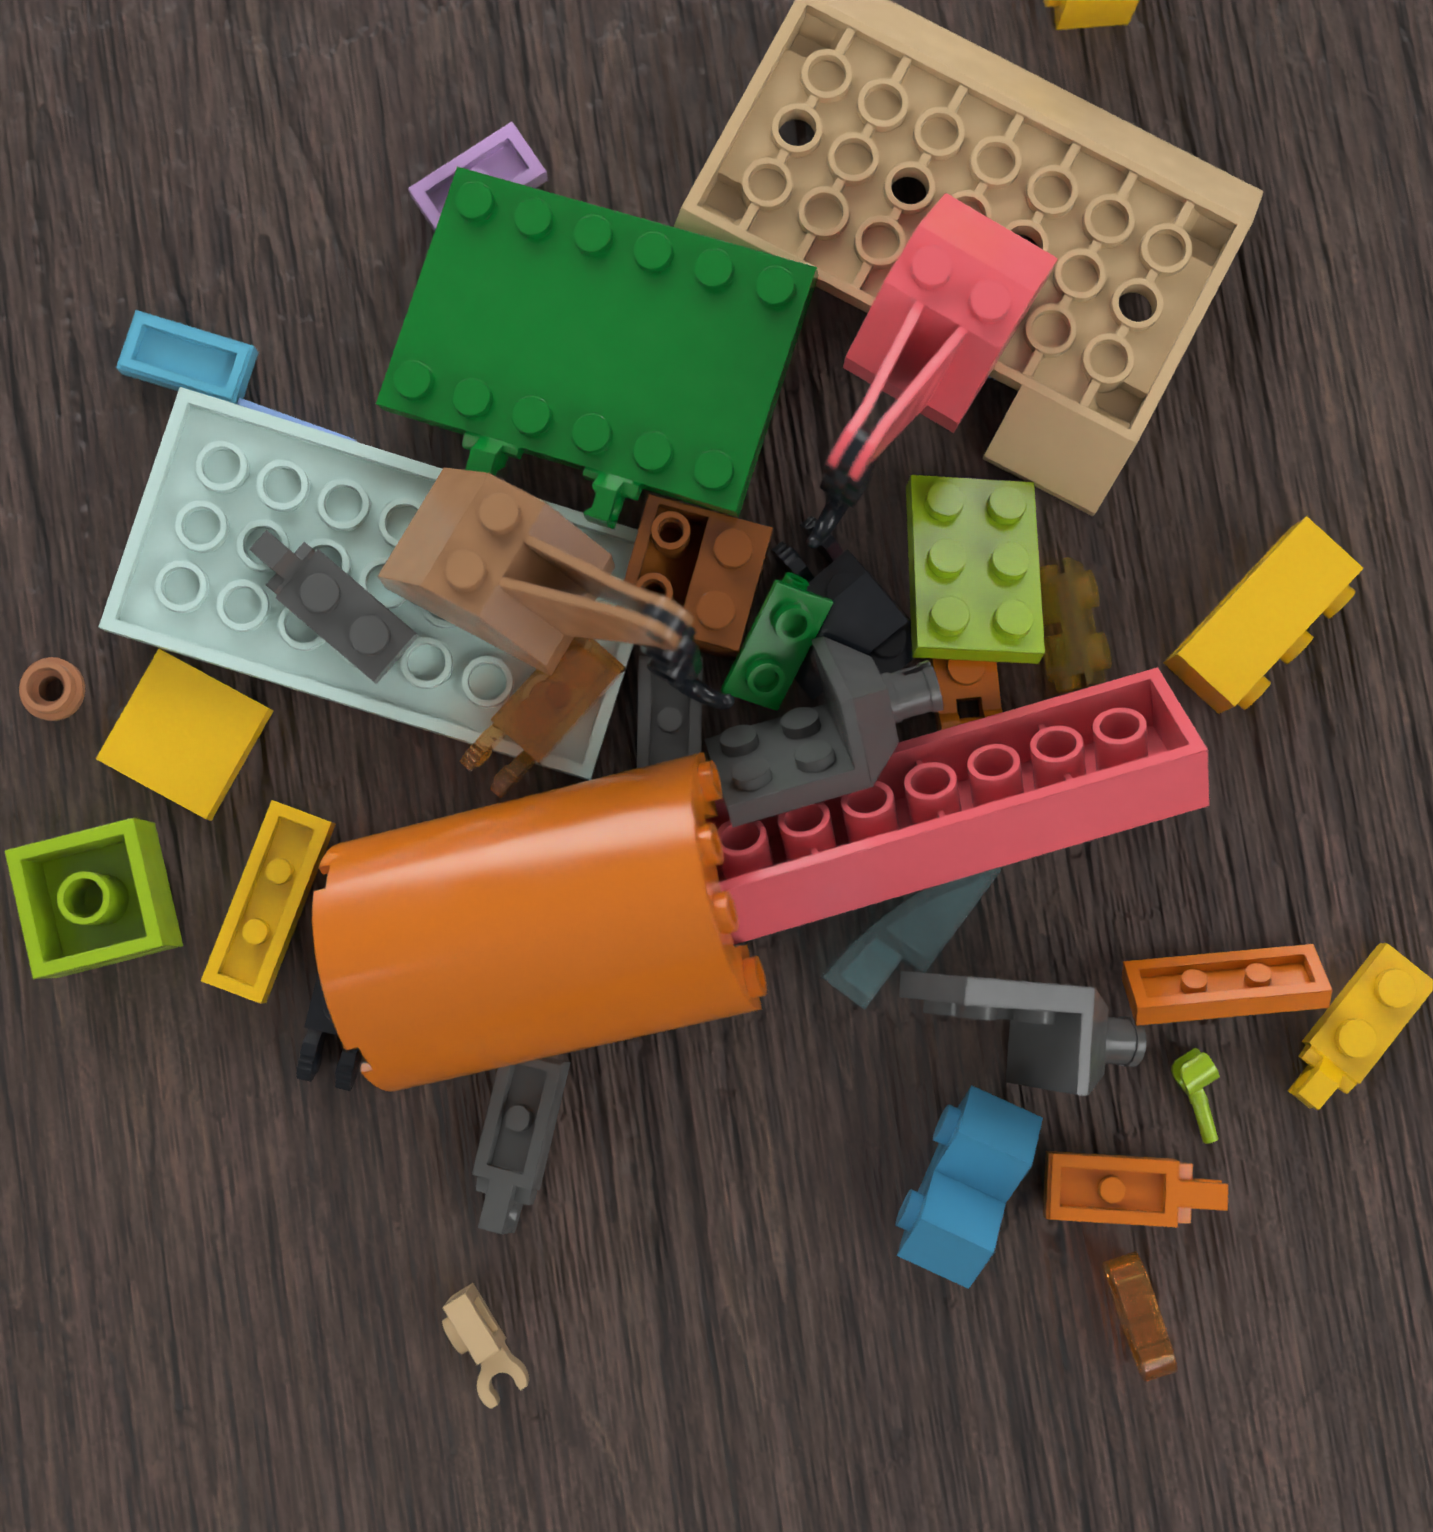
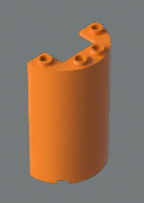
[312,752,767,1092]

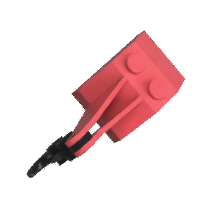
[807,193,1058,549]

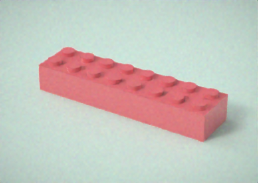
[705,667,1209,945]

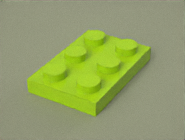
[906,475,1045,664]

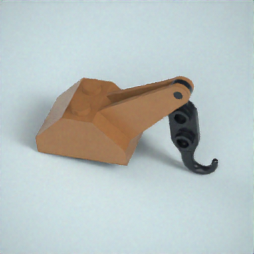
[377,468,735,710]

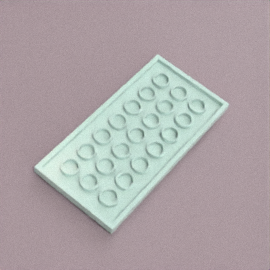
[99,387,638,781]

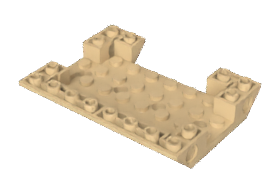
[674,0,1264,516]

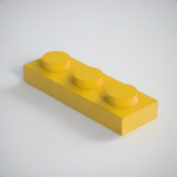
[201,800,336,1004]

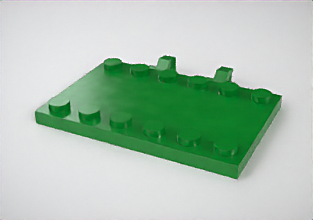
[376,166,819,530]

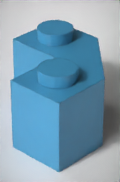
[895,1085,1043,1289]

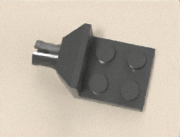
[705,636,943,827]
[899,971,1147,1096]

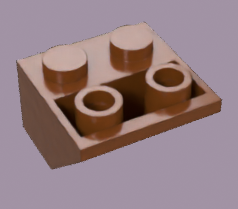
[617,494,773,661]

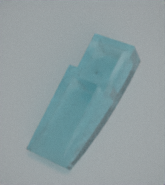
[820,867,1002,1010]

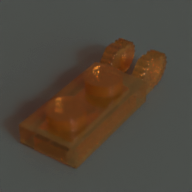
[460,637,625,798]

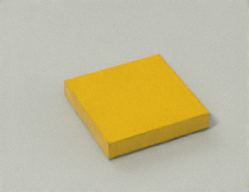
[96,649,273,821]

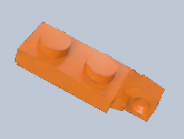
[1043,1151,1228,1228]

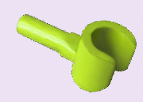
[1171,1048,1220,1144]

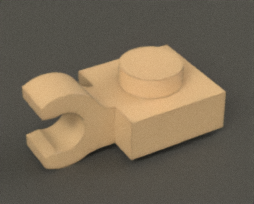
[442,1283,529,1409]

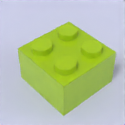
[4,818,183,979]

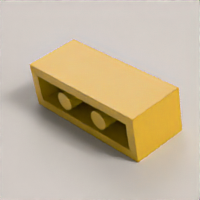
[1163,516,1364,714]

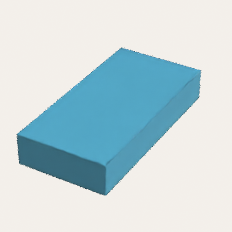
[116,310,259,404]

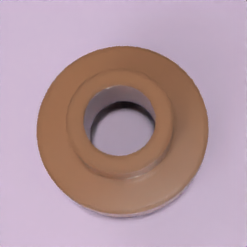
[19,657,85,721]

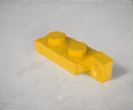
[1288,943,1433,1110]

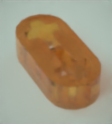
[1103,1251,1177,1382]

